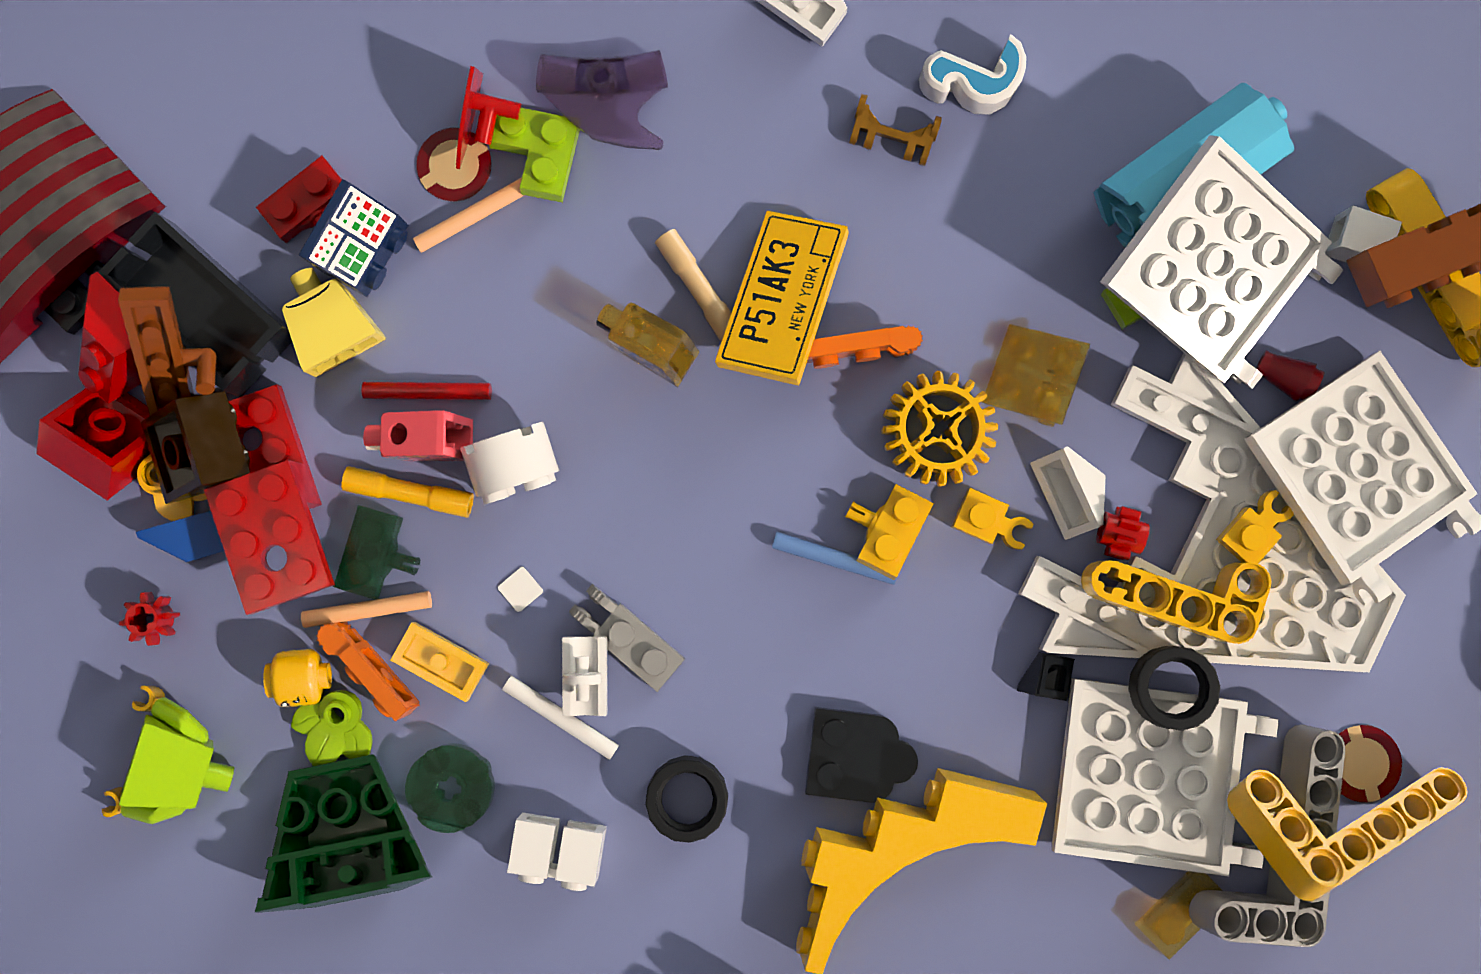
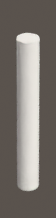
[502,676,619,760]

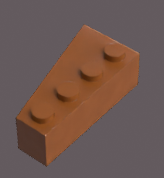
[1346,203,1481,309]

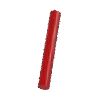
[361,382,492,400]

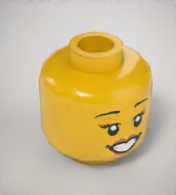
[263,649,332,708]

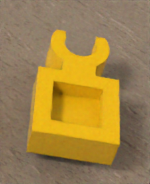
[951,488,1034,549]
[1216,490,1294,563]

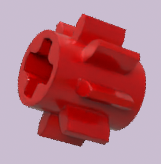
[1096,506,1150,560]
[119,592,181,646]

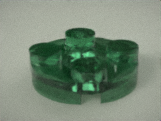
[405,743,495,833]

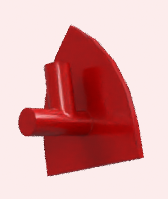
[456,66,521,169]

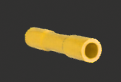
[341,466,474,518]

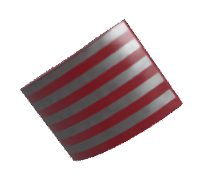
[0,89,166,363]

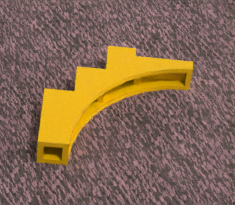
[796,768,1047,974]

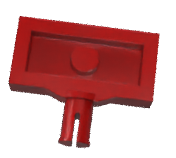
[256,155,342,243]

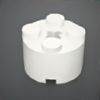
[460,422,559,505]

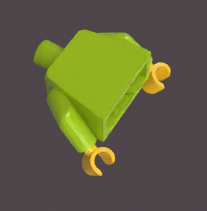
[102,685,235,824]

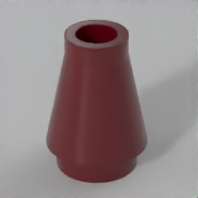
[1256,350,1325,402]

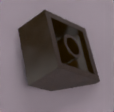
[141,391,250,504]

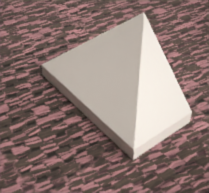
[1030,446,1105,540]

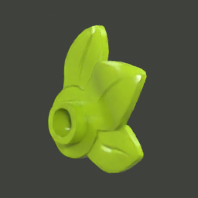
[291,690,373,766]

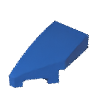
[136,510,224,562]

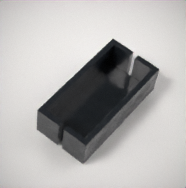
[99,212,292,397]

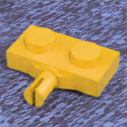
[845,484,934,580]

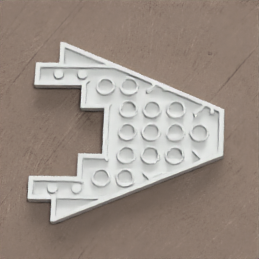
[1018,352,1406,673]

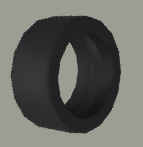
[1128,646,1220,731]
[645,755,728,843]

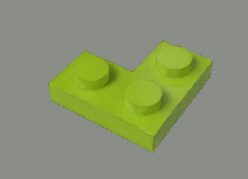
[489,108,581,203]

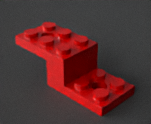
[204,384,335,615]

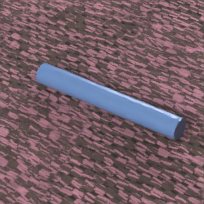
[772,532,897,585]

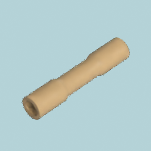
[655,229,732,342]

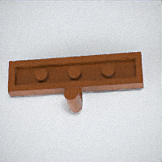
[119,287,216,416]

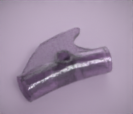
[536,50,668,150]

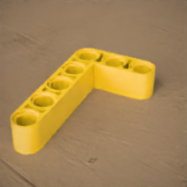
[1366,168,1481,367]
[1227,767,1468,901]

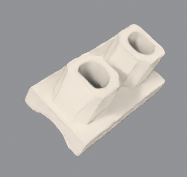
[562,636,608,716]

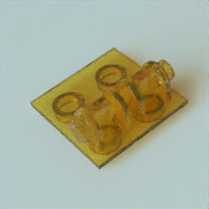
[982,324,1090,427]

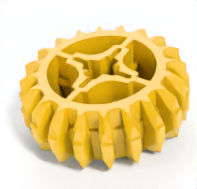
[881,371,998,487]

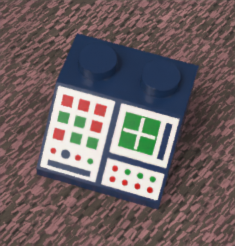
[299,179,409,297]

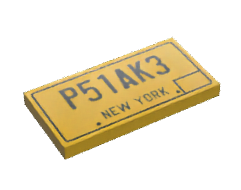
[715,211,849,386]

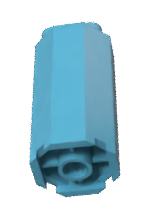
[1093,83,1294,248]

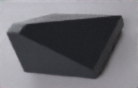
[1017,652,1075,701]

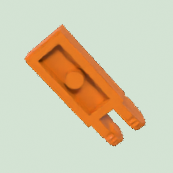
[807,325,923,369]
[316,621,420,721]

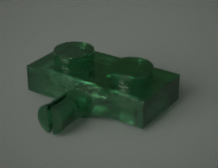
[333,505,421,599]

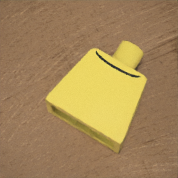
[282,268,386,377]

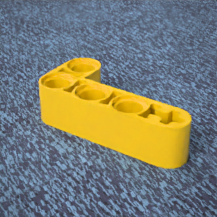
[1081,560,1271,644]

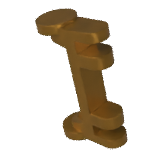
[849,94,942,166]

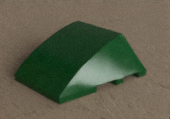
[255,754,432,913]

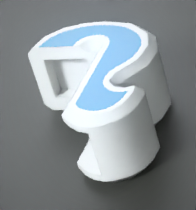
[919,34,1026,114]

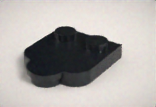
[805,707,918,803]

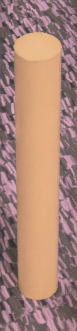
[413,177,524,253]
[301,591,432,628]

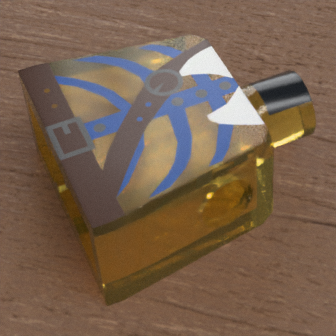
[596,302,700,387]

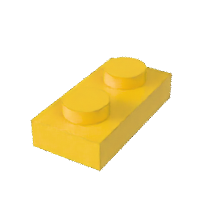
[390,622,489,702]

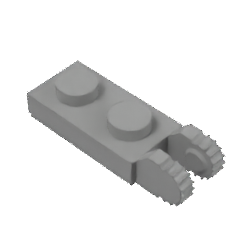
[569,584,686,692]

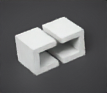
[507,813,607,891]

